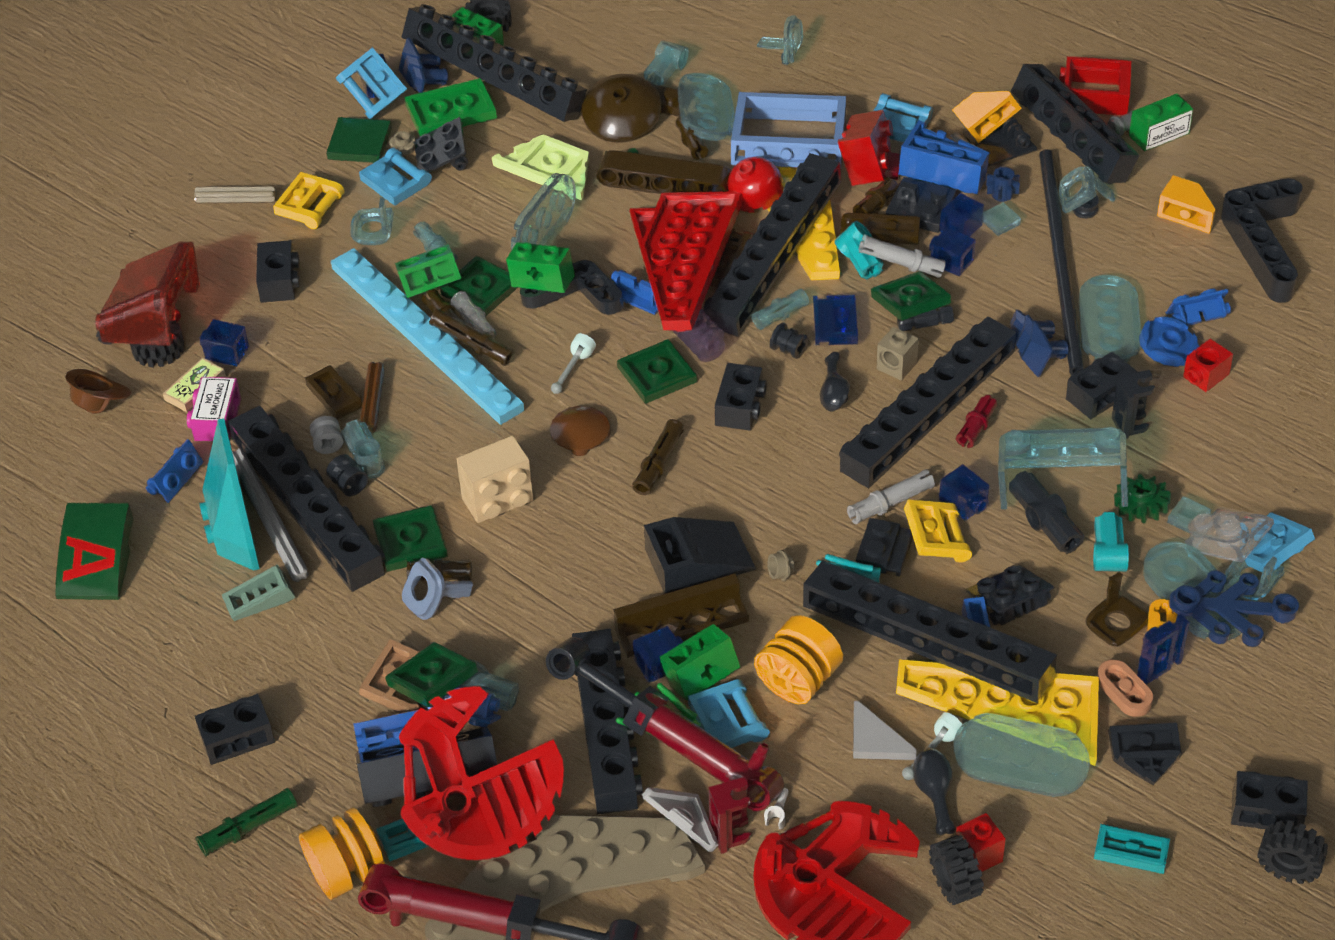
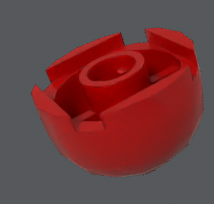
[727,156,784,213]

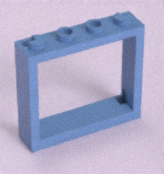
[731,92,846,169]

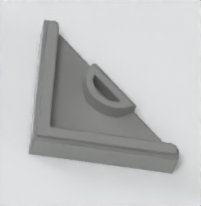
[853,701,916,760]
[642,787,719,852]

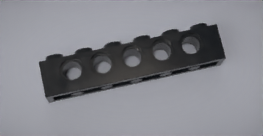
[1011,64,1140,184]
[572,629,643,815]

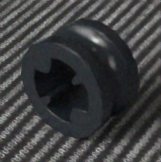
[1073,191,1099,219]

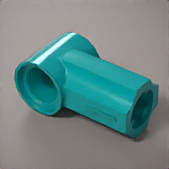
[834,221,884,280]
[1093,512,1129,572]

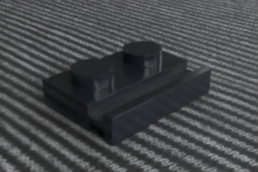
[855,518,913,577]

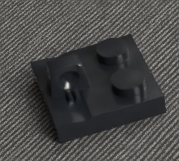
[886,177,956,233]

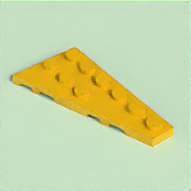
[767,166,840,280]
[896,659,1099,766]

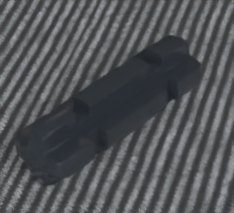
[897,306,954,331]

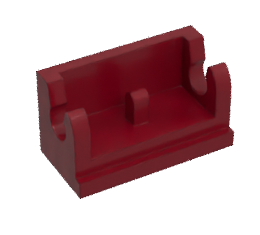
[708,777,751,854]

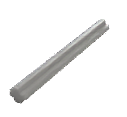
[232,448,308,582]

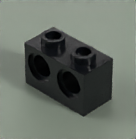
[1066,352,1138,420]
[715,362,767,431]
[194,694,275,765]
[1231,771,1308,829]

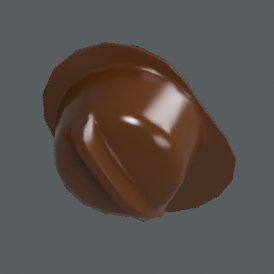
[65,369,131,414]

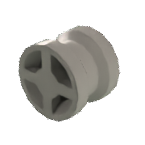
[309,416,343,454]

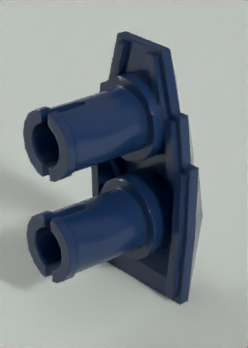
[398,38,448,93]
[1010,310,1068,377]

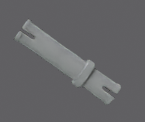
[859,235,945,278]
[847,470,935,524]

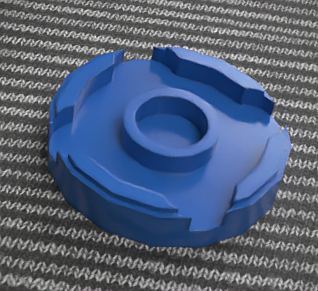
[1139,316,1199,367]

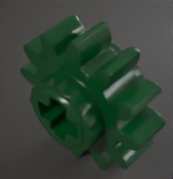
[1114,474,1171,524]

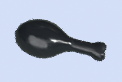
[820,351,850,412]
[913,748,956,836]

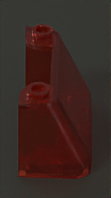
[95,241,200,346]

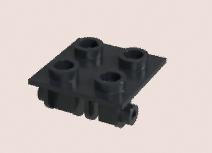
[414,117,468,173]
[963,118,1037,166]
[966,565,1054,626]

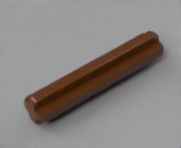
[359,362,385,433]

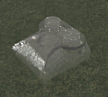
[1185,506,1275,563]

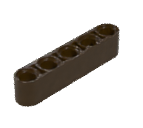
[596,150,731,194]

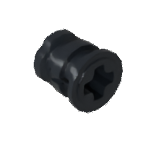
[769,322,809,359]

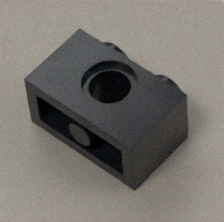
[256,240,300,303]

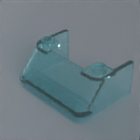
[998,427,1128,510]

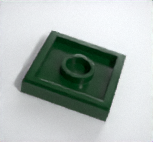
[326,117,392,163]
[440,255,518,318]
[871,271,951,321]
[617,339,697,404]
[372,505,448,572]
[385,642,478,707]

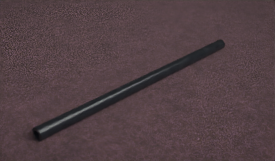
[1039,149,1084,375]

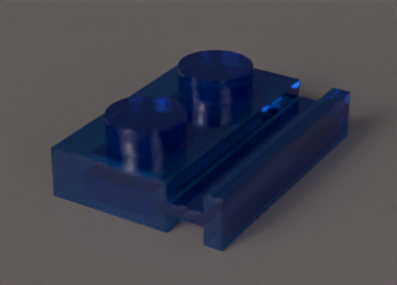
[813,295,858,345]
[1137,614,1190,685]

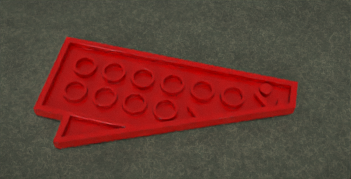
[629,191,743,332]

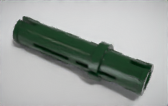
[196,788,297,856]

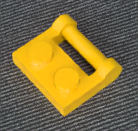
[273,172,345,229]
[904,500,972,563]

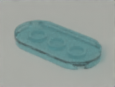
[677,73,735,141]
[511,173,576,251]
[1079,275,1141,362]
[1143,541,1248,640]
[954,713,1090,797]

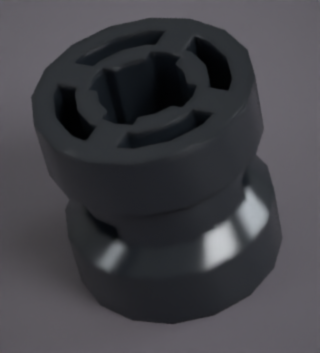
[326,454,369,497]

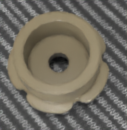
[389,131,416,156]
[767,550,794,581]

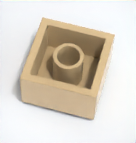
[456,435,533,523]

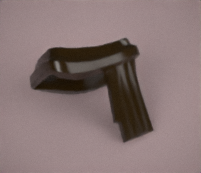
[1086,572,1148,647]

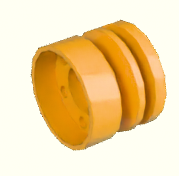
[754,615,843,704]
[299,807,385,901]

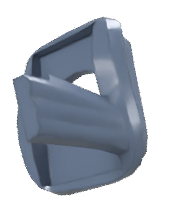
[402,558,473,620]

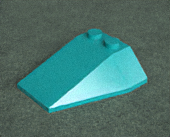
[199,418,260,571]

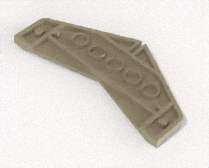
[425,815,705,940]

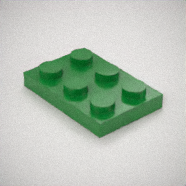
[405,78,497,136]

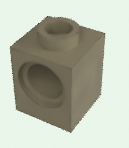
[876,327,919,381]

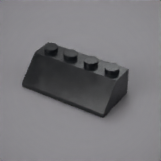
[356,727,497,807]

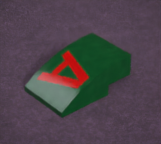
[55,503,133,600]

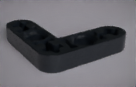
[519,260,624,315]

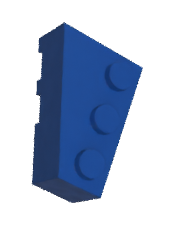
[898,120,989,194]

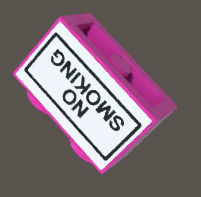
[187,377,241,441]

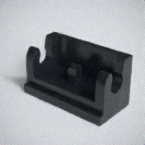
[1112,370,1155,439]

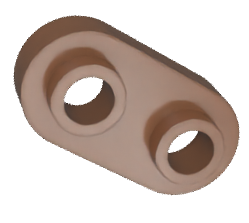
[1097,660,1153,717]

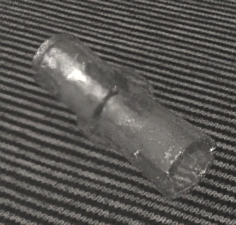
[451,291,497,339]

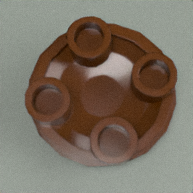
[550,406,610,456]

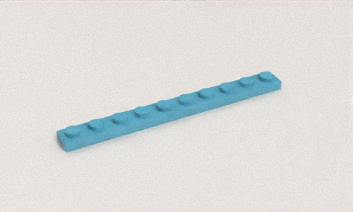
[331,248,524,425]

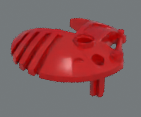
[399,686,564,861]
[753,801,920,940]

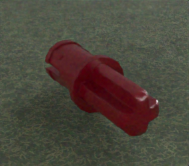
[956,394,997,448]

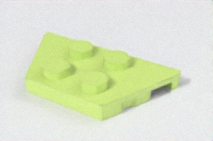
[492,134,589,200]

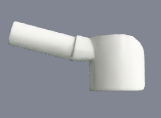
[764,788,789,829]

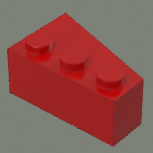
[838,110,893,186]

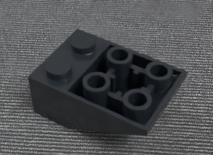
[644,517,756,594]

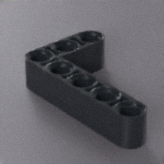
[1221,178,1303,303]

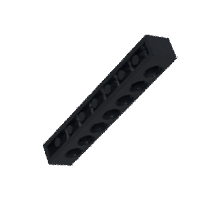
[401,4,587,122]
[704,153,842,337]
[839,316,1016,489]
[228,406,385,592]
[803,560,1057,703]

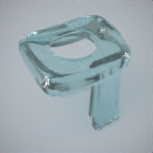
[757,15,803,65]
[1059,166,1116,213]
[350,197,394,245]
[1224,550,1285,601]

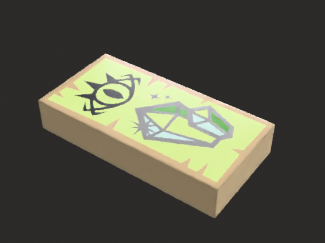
[163,358,226,412]

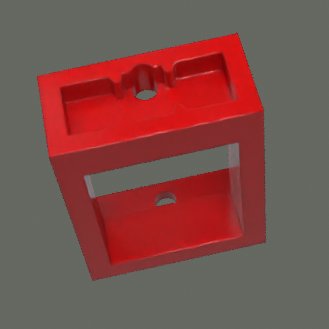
[1059,56,1132,116]

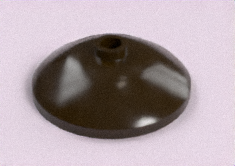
[582,73,662,143]

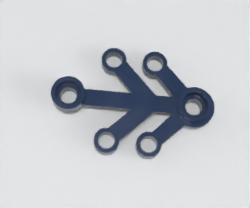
[1169,571,1299,647]

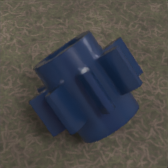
[986,167,1020,202]

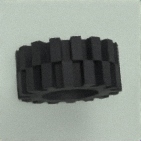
[464,0,512,32]
[128,314,185,368]
[1257,821,1328,884]
[929,835,984,905]

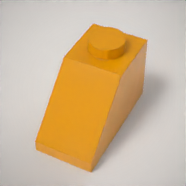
[952,91,1022,143]
[1157,175,1216,234]

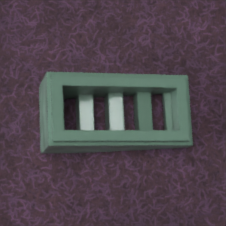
[222,564,296,621]

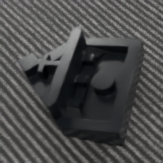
[1108,723,1182,785]

